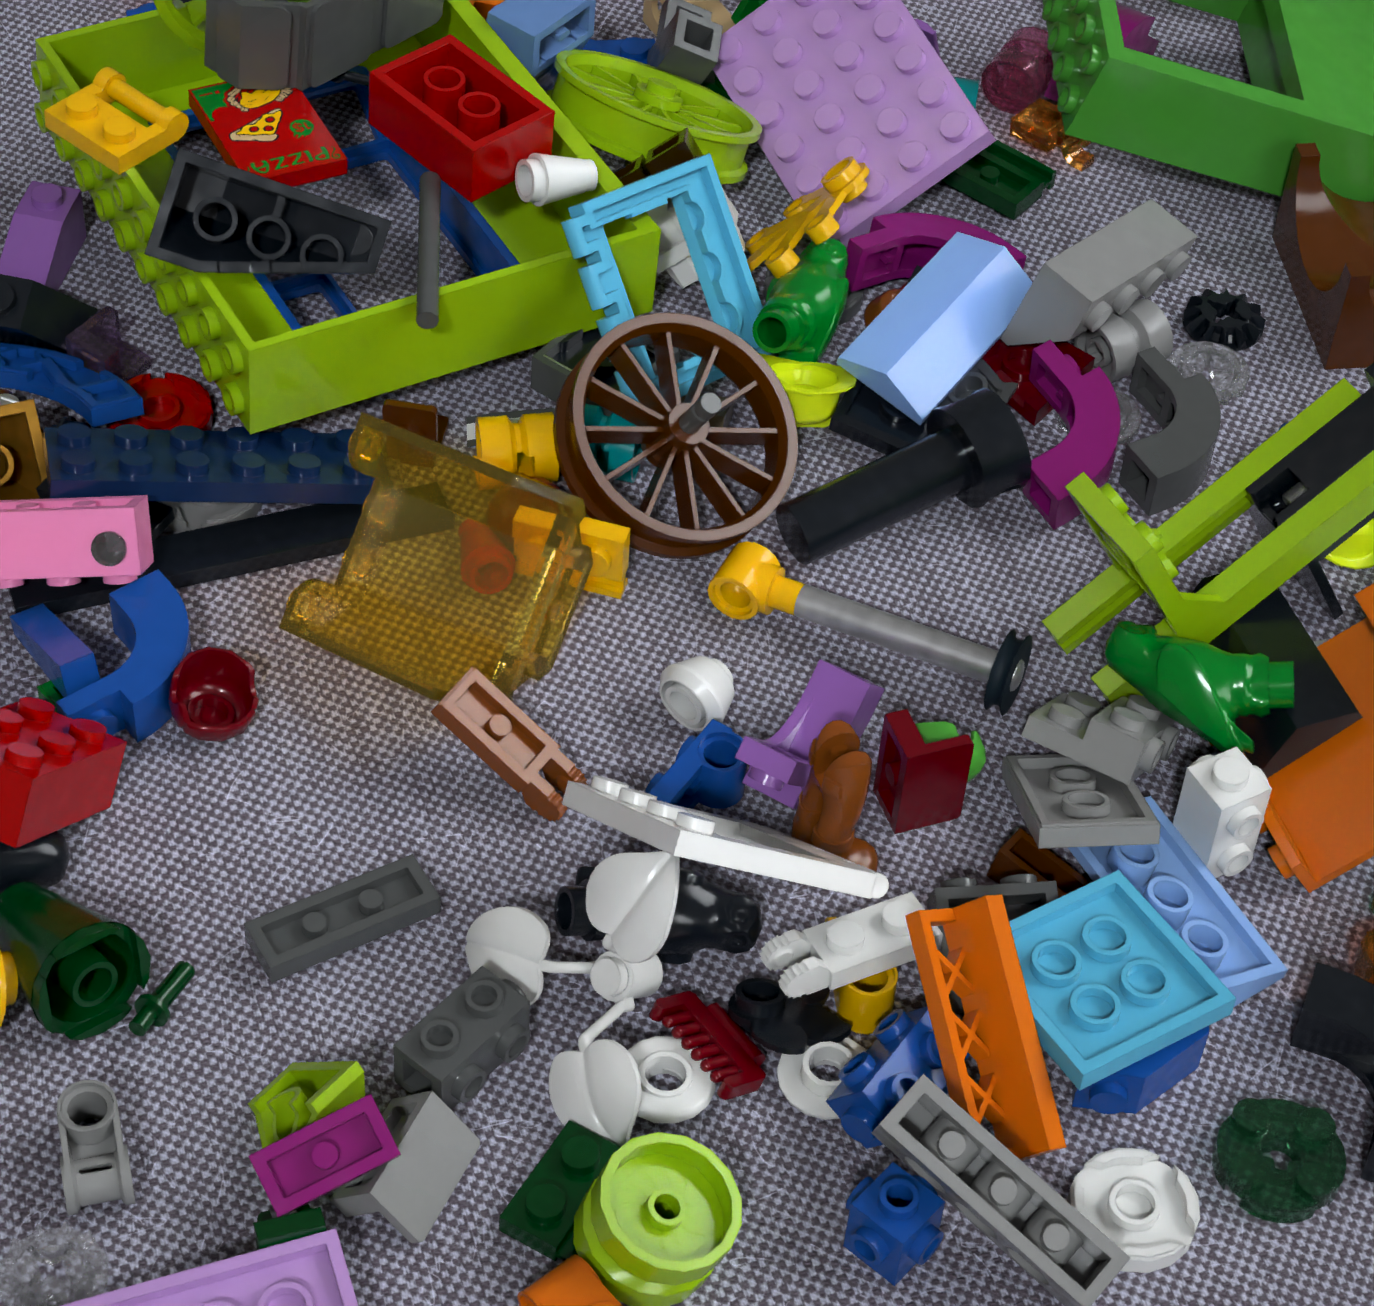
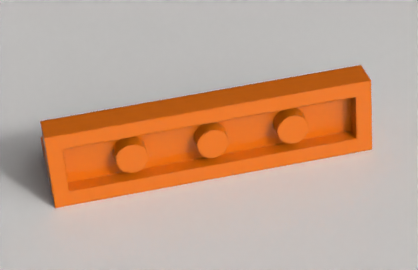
[905,894,1067,1161]

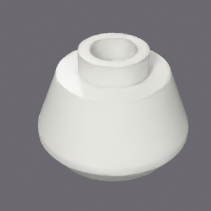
[659,656,735,731]

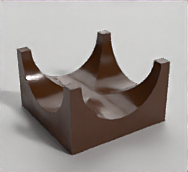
[1272,143,1374,370]

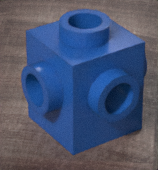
[843,1162,945,1286]

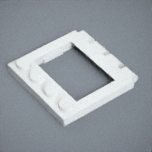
[562,775,889,899]

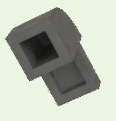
[647,0,723,85]

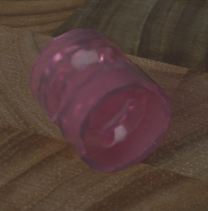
[981,26,1053,114]

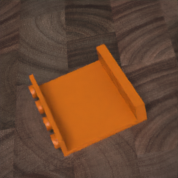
[1209,583,1374,893]

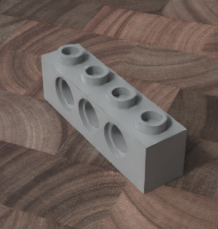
[871,1074,1130,1306]

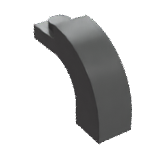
[1119,346,1221,517]

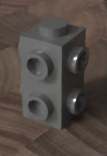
[393,966,531,1109]

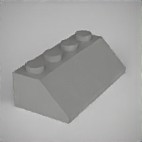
[1000,198,1198,346]

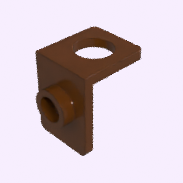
[382,399,449,465]

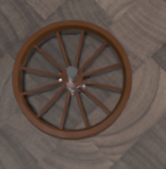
[553,312,798,559]

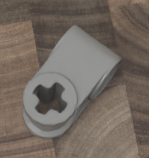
[56,1080,136,1216]

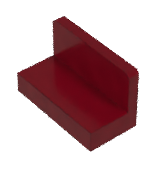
[873,709,974,834]

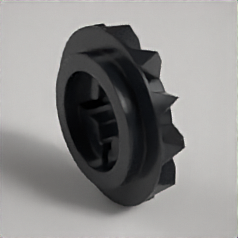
[1183,288,1266,351]

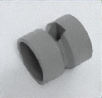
[1074,299,1173,384]

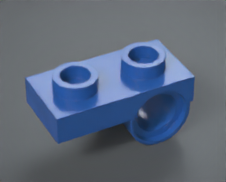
[645,719,747,809]

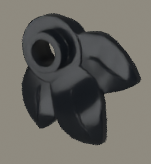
[728,978,852,1055]

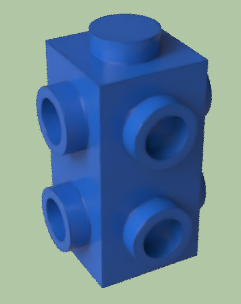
[826,1006,970,1149]

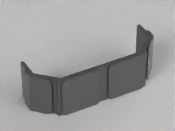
[204,0,444,91]

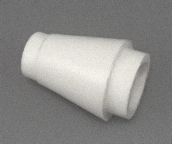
[515,153,598,207]

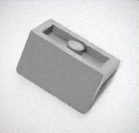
[330,1090,480,1243]

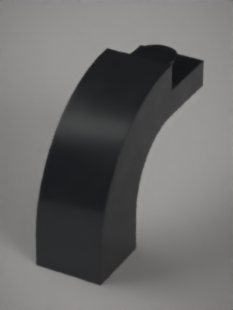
[1290,962,1374,1183]

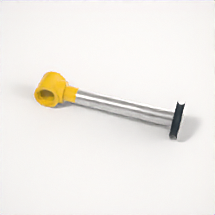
[707,541,1032,716]

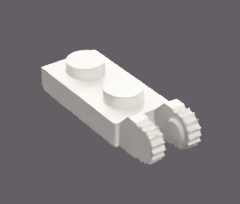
[759,891,943,999]

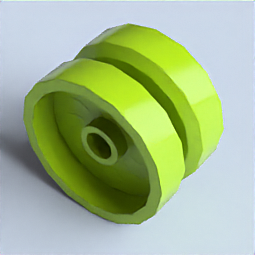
[573,1132,742,1306]

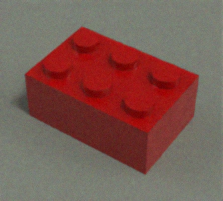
[368,34,555,202]
[0,697,127,849]

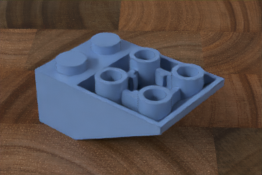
[486,0,596,92]

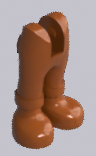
[791,720,878,872]

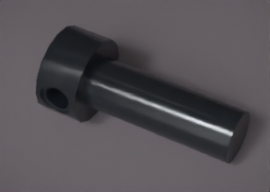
[776,388,1032,565]

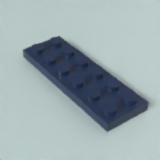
[43,423,390,505]

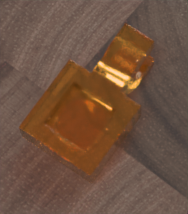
[1010,98,1094,172]

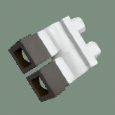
[613,128,745,288]

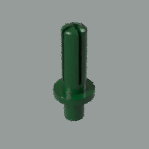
[129,961,195,1037]

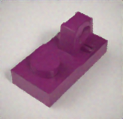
[248,1094,401,1217]

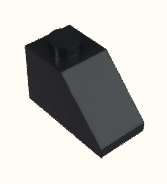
[0,274,100,361]

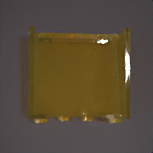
[279,412,593,702]

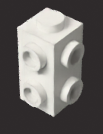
[1173,746,1272,878]

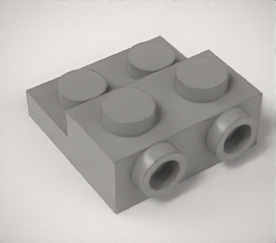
[1021,692,1180,785]

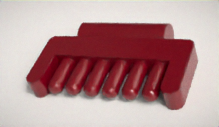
[649,991,766,1100]

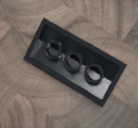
[1192,574,1363,778]

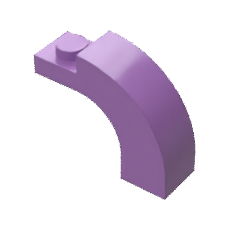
[735,659,885,809]

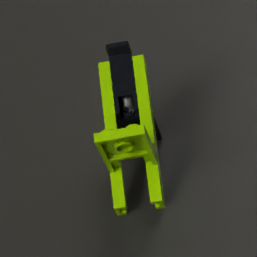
[1042,363,1374,704]

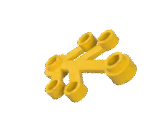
[745,156,870,279]

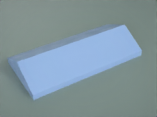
[836,232,1033,425]
[1067,796,1288,1007]

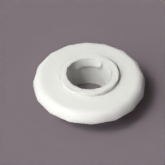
[628,1036,716,1124]
[777,1037,867,1120]

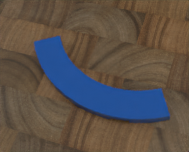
[0,343,144,427]

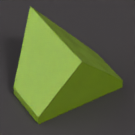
[248,1061,365,1149]

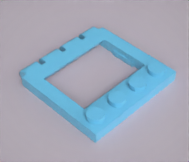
[561,153,773,403]

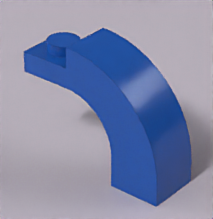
[56,569,192,743]

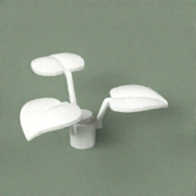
[465,851,680,1147]

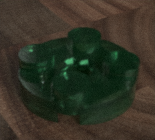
[1212,1098,1346,1223]

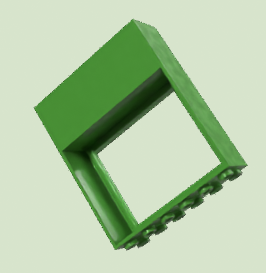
[1042,0,1374,202]

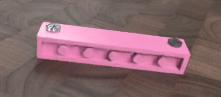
[0,495,154,589]

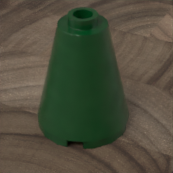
[0,882,151,1040]

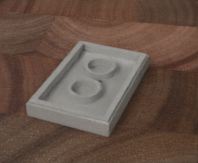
[1002,754,1160,849]

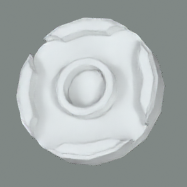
[1067,1148,1200,1273]

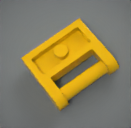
[44,67,189,175]

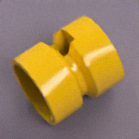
[475,412,559,487]

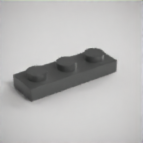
[244,854,441,983]

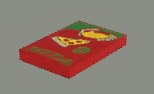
[188,82,348,187]

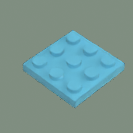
[1009,870,1236,1091]

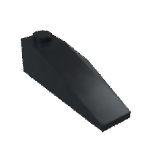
[144,148,392,274]

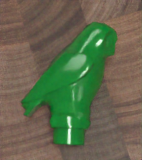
[752,238,849,362]
[1104,621,1294,754]

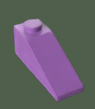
[0,181,87,291]

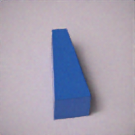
[9,603,100,697]

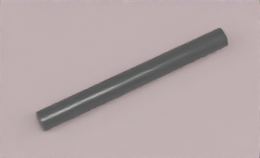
[416,171,441,329]

